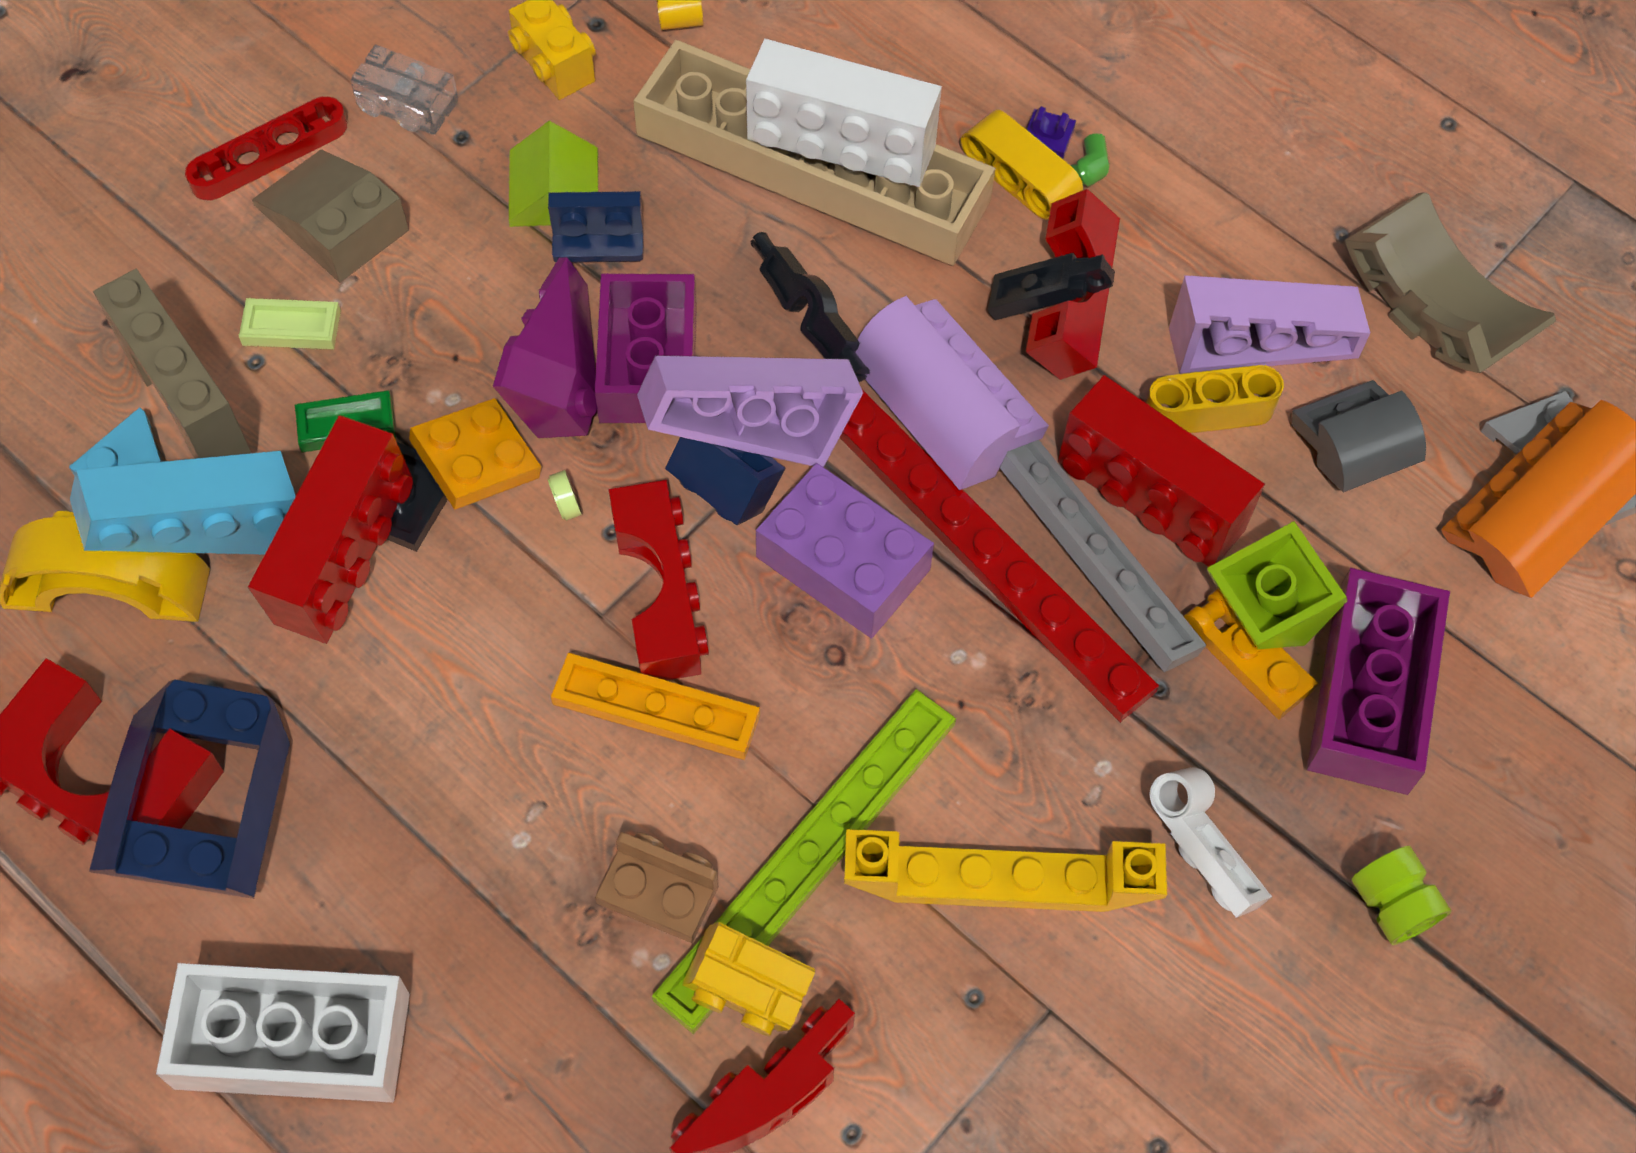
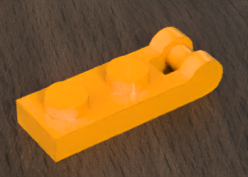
[1183,589,1318,720]

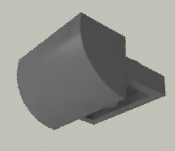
[1292,380,1426,493]

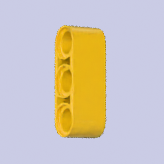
[961,109,1083,220]
[1146,365,1284,433]

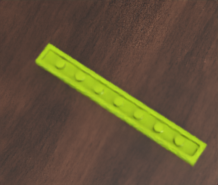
[652,689,956,1035]

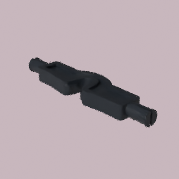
[750,232,870,382]

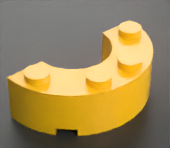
[0,511,210,622]

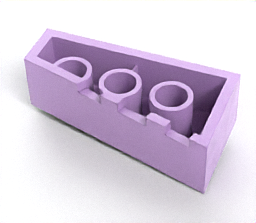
[1169,276,1370,374]

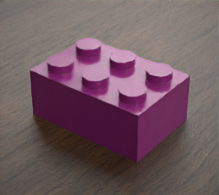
[595,274,697,423]

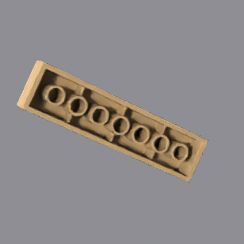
[634,40,995,266]

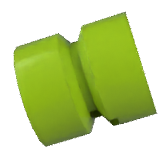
[1351,846,1452,946]

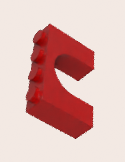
[0,658,224,845]

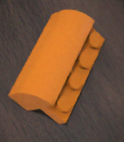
[1441,400,1636,598]

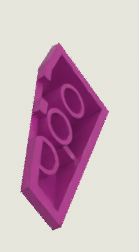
[493,257,597,438]

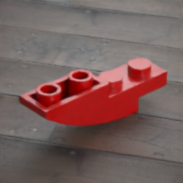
[670,999,855,1153]

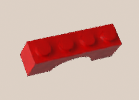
[1026,189,1120,380]
[608,480,709,681]

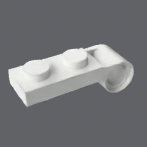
[1150,767,1272,918]

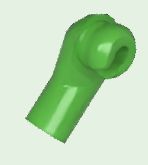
[1071,133,1109,186]

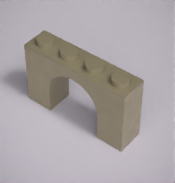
[93,268,251,459]

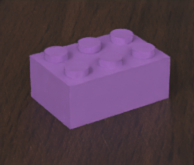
[756,463,934,639]

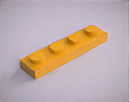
[551,653,760,760]

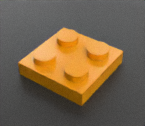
[409,398,541,510]

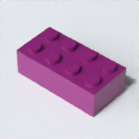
[1307,568,1450,795]

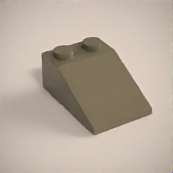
[252,150,409,283]

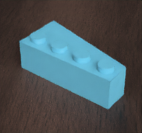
[70,451,296,555]

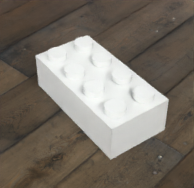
[746,38,942,187]
[156,963,410,1102]

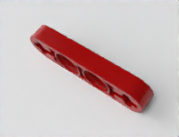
[185,96,347,200]

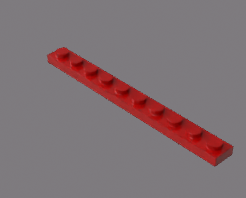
[839,388,1159,723]

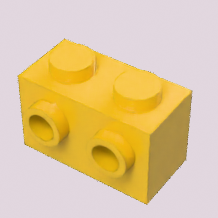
[508,0,596,100]

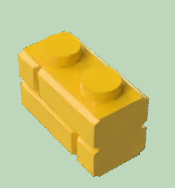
[683,922,815,1036]

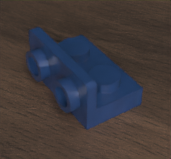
[548,191,644,262]

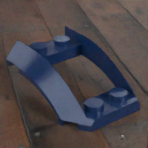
[89,679,290,899]

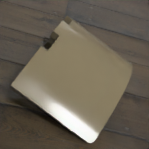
[1344,193,1556,373]

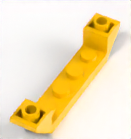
[844,829,1167,912]

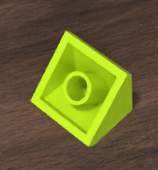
[508,120,599,227]
[1207,521,1347,649]

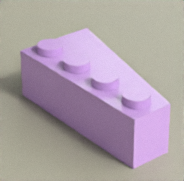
[637,356,863,467]

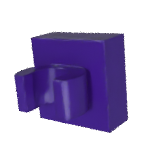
[1027,106,1076,160]

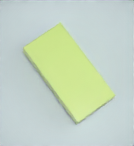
[239,298,341,349]

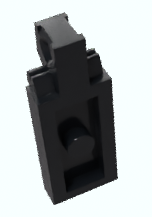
[987,253,1115,320]

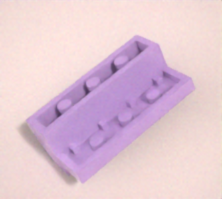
[856,296,1049,490]

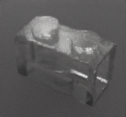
[351,45,458,135]

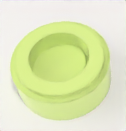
[548,470,582,521]

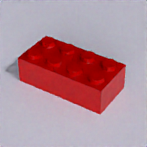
[1058,375,1265,567]
[248,415,413,644]

